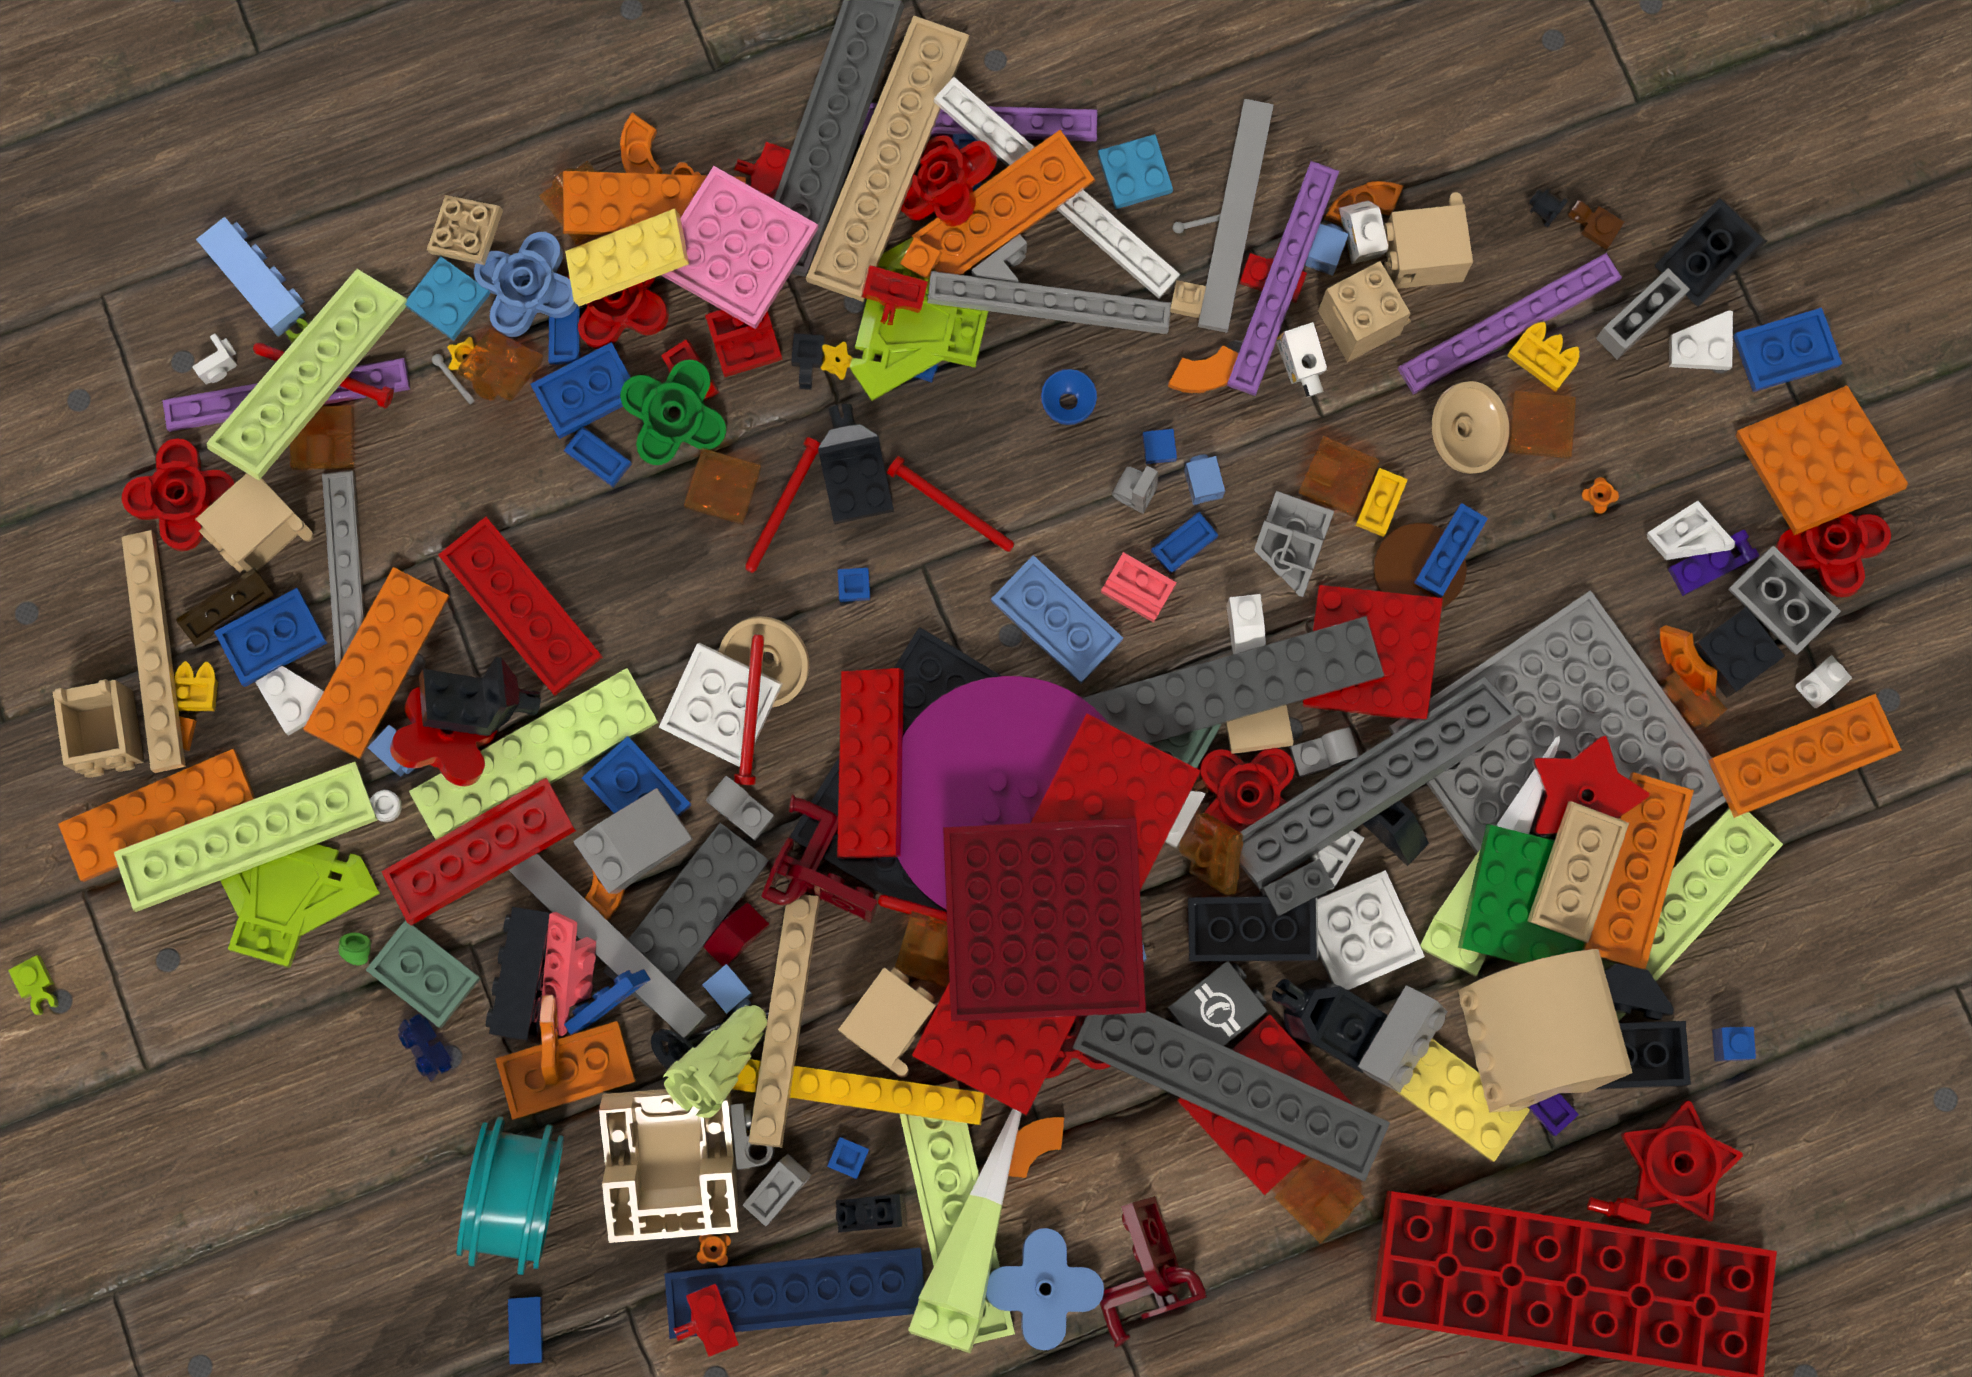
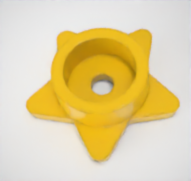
[447,337,486,375]
[821,342,853,380]

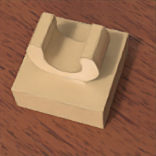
[1170,280,1206,318]

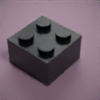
[1694,607,1785,698]

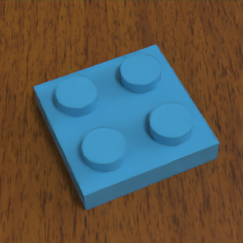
[1098,134,1173,209]
[405,256,490,341]

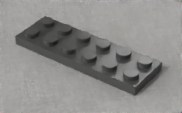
[603,823,770,1011]

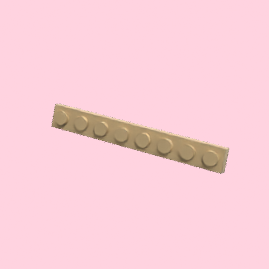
[122,530,186,773]
[748,895,820,1148]

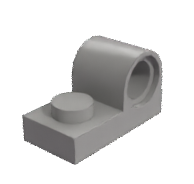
[1112,466,1158,514]
[1289,728,1359,778]
[706,776,775,841]
[730,1103,775,1170]
[743,1154,811,1226]

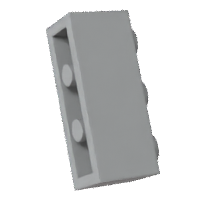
[1596,268,1690,360]
[1358,986,1448,1093]

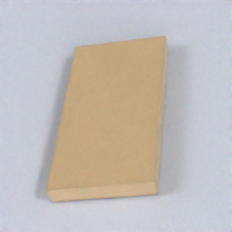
[1527,801,1629,943]

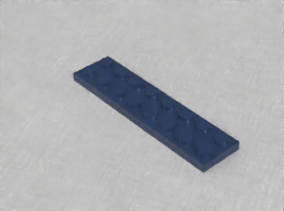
[664,1247,924,1339]

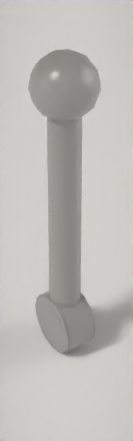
[1173,214,1221,233]
[432,354,475,405]

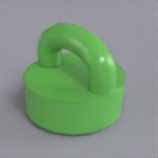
[338,933,371,965]

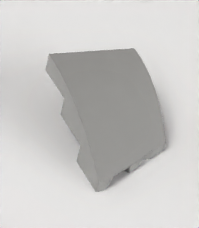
[1254,491,1335,597]

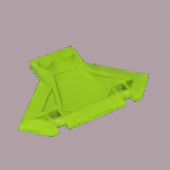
[850,238,989,401]
[220,844,380,968]

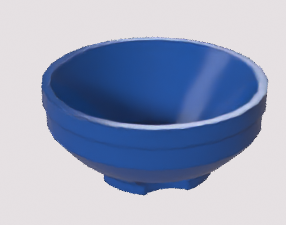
[1041,369,1097,425]

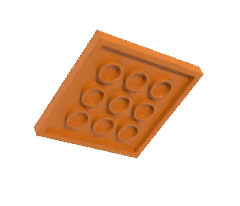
[1736,386,1908,535]

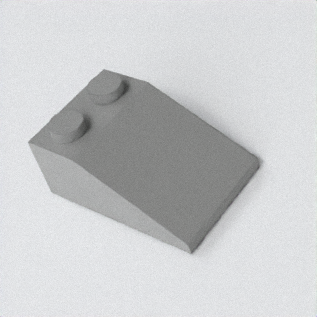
[573,788,693,894]

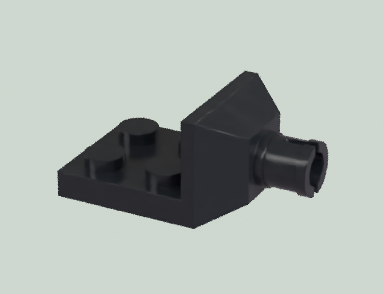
[818,404,894,525]
[419,656,541,736]
[1272,978,1388,1073]

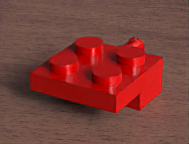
[705,310,782,378]

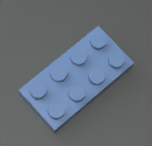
[991,555,1123,684]

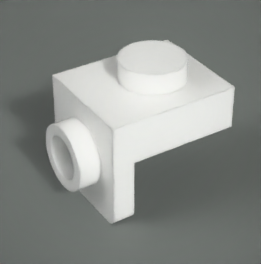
[192,333,238,385]
[1796,655,1852,708]

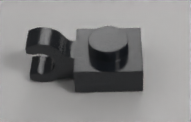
[791,333,825,390]

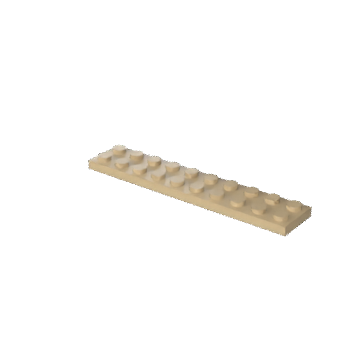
[806,15,969,302]

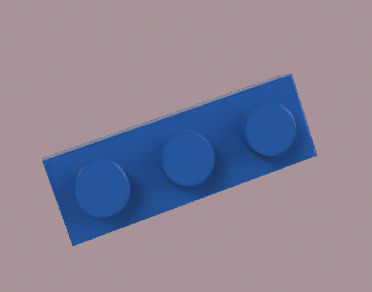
[1414,503,1488,598]
[564,969,651,1035]

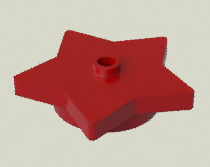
[1533,736,1650,834]
[1621,1101,1743,1222]

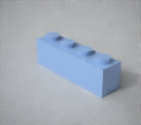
[196,217,307,337]

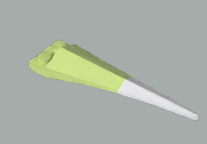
[1420,736,1560,977]
[908,1109,1021,1353]

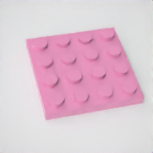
[661,166,819,329]

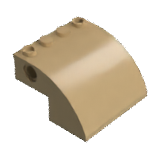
[1458,949,1633,1113]
[599,1089,738,1243]

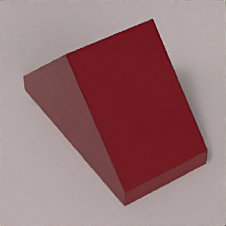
[703,902,770,967]

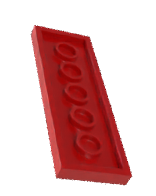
[438,517,603,696]
[837,668,904,859]
[381,778,576,926]

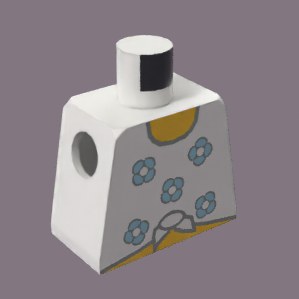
[1339,201,1388,264]
[1276,322,1327,397]

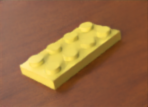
[565,209,689,306]
[1394,1039,1530,1162]

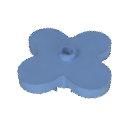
[474,232,577,337]
[986,1228,1104,1350]

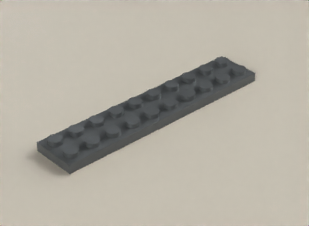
[774,0,904,277]
[1082,616,1384,744]
[1225,677,1522,889]
[1072,1011,1390,1182]

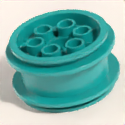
[456,1116,564,1275]

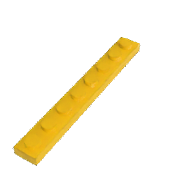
[732,1059,985,1125]

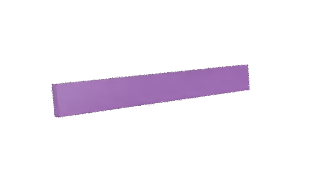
[860,103,1097,141]
[1227,161,1339,396]
[1398,253,1622,394]
[163,358,410,432]

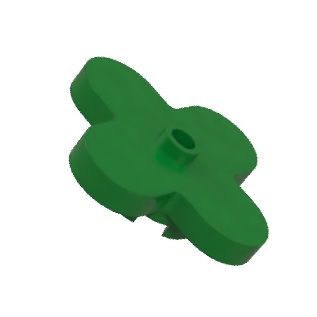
[620,360,727,465]

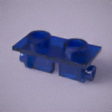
[398,1014,452,1082]

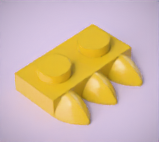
[1507,322,1580,392]
[174,661,218,711]

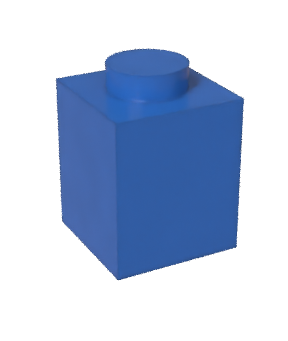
[1712,1027,1756,1061]

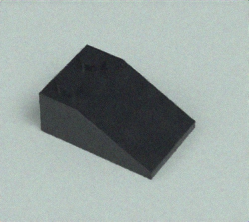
[1654,198,1768,307]

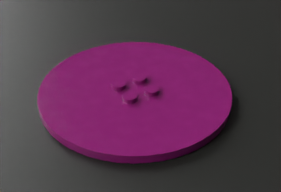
[897,676,1110,910]

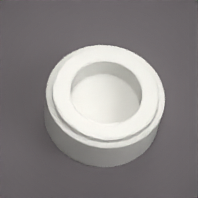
[370,790,402,822]

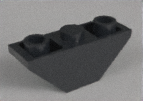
[1363,800,1429,866]
[1604,964,1674,1021]
[836,1194,908,1233]

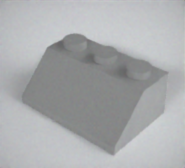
[1728,546,1841,655]

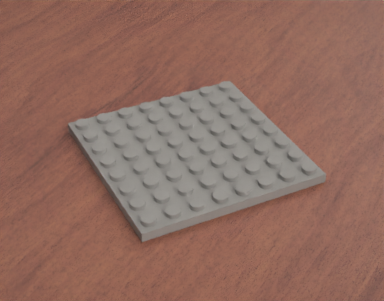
[1388,590,1726,854]

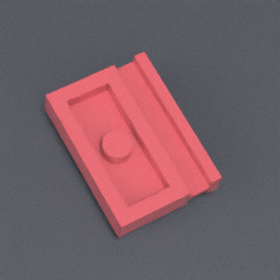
[1101,552,1177,623]

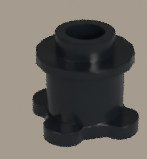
[1528,188,1569,228]

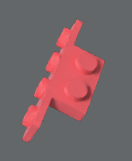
[539,912,596,1036]

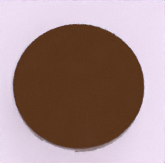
[1373,523,1467,609]

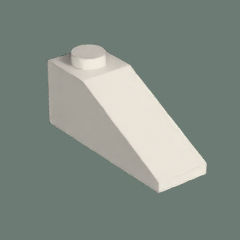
[1227,594,1266,654]

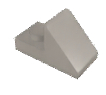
[972,234,1027,282]

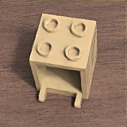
[1384,192,1473,289]
[1318,261,1411,362]
[196,473,314,573]
[53,679,144,778]
[838,967,936,1078]

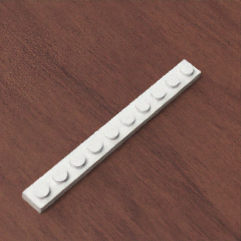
[934,77,1180,299]

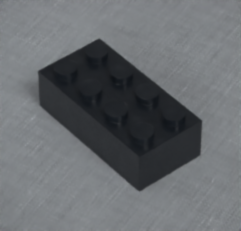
[1188,897,1319,961]
[486,907,551,1043]
[1594,1021,1691,1090]

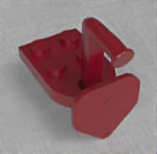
[761,795,877,923]
[1099,1196,1207,1348]

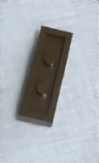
[176,567,274,647]

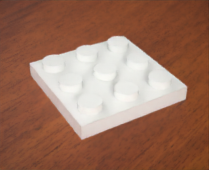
[659,643,783,767]
[1318,870,1425,990]

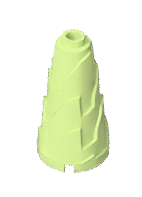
[663,1005,767,1118]

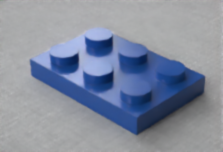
[1733,308,1842,392]
[530,342,631,439]
[214,588,327,687]
[582,736,691,817]

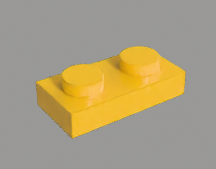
[1355,468,1408,537]

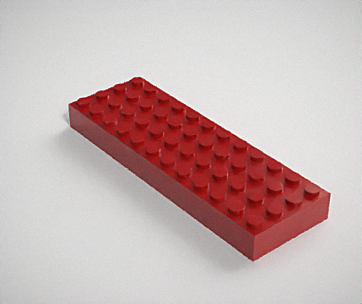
[912,713,1201,1115]
[1370,1191,1777,1377]

